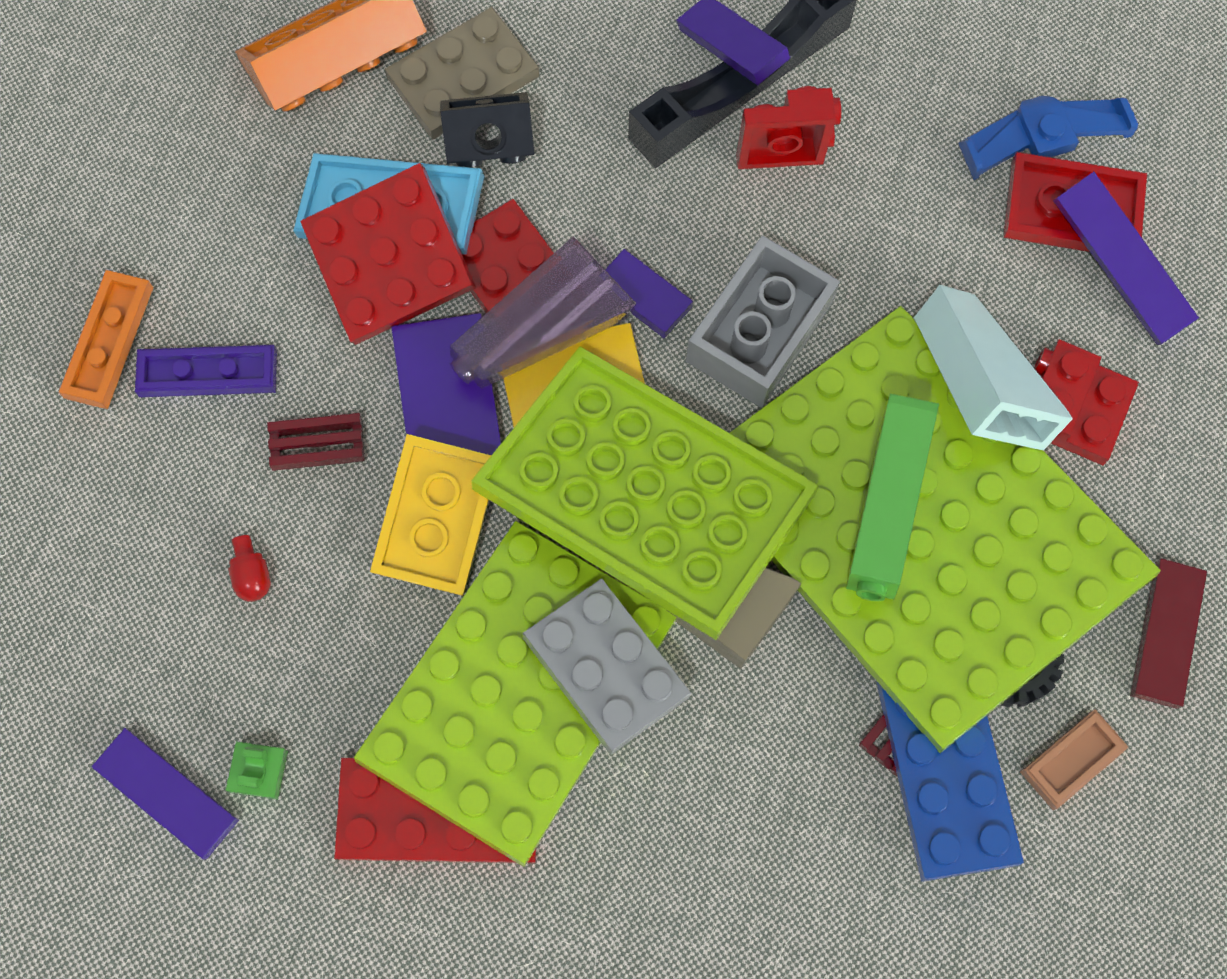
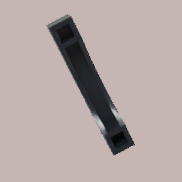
[628,0,857,169]

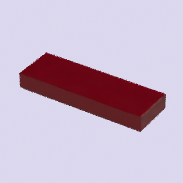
[1130,558,1207,709]

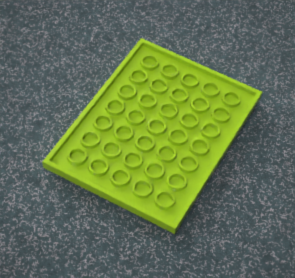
[730,306,1161,754]

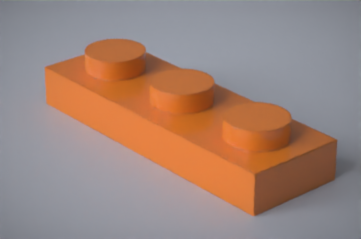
[59,270,153,409]

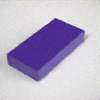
[596,249,693,339]

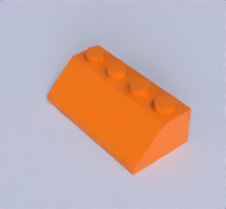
[235,0,427,112]

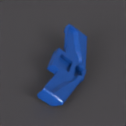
[958,96,1138,180]

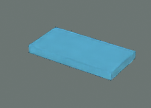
[293,153,484,254]

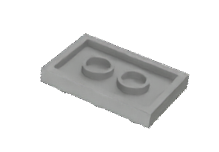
[523,579,691,755]

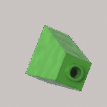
[846,393,939,601]

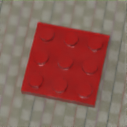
[300,163,476,345]

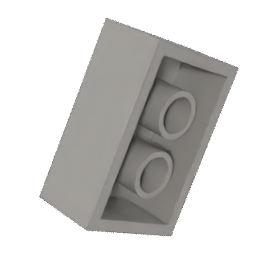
[685,235,840,408]

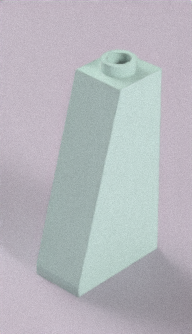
[914,285,1073,450]

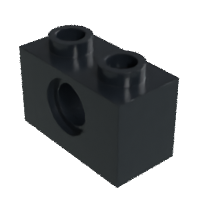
[440,92,535,168]

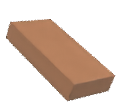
[1020,709,1129,810]

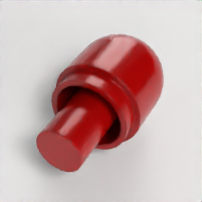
[228,535,271,602]

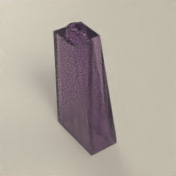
[450,236,637,389]

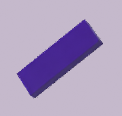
[676,0,791,85]
[135,345,277,397]
[91,728,239,860]

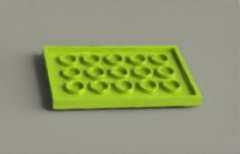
[471,346,819,640]
[354,521,677,867]

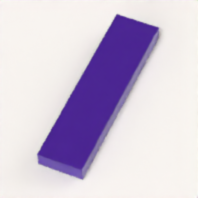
[1053,172,1199,345]

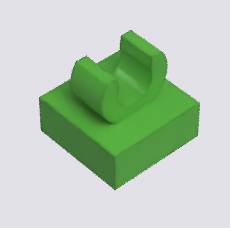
[225,741,288,800]

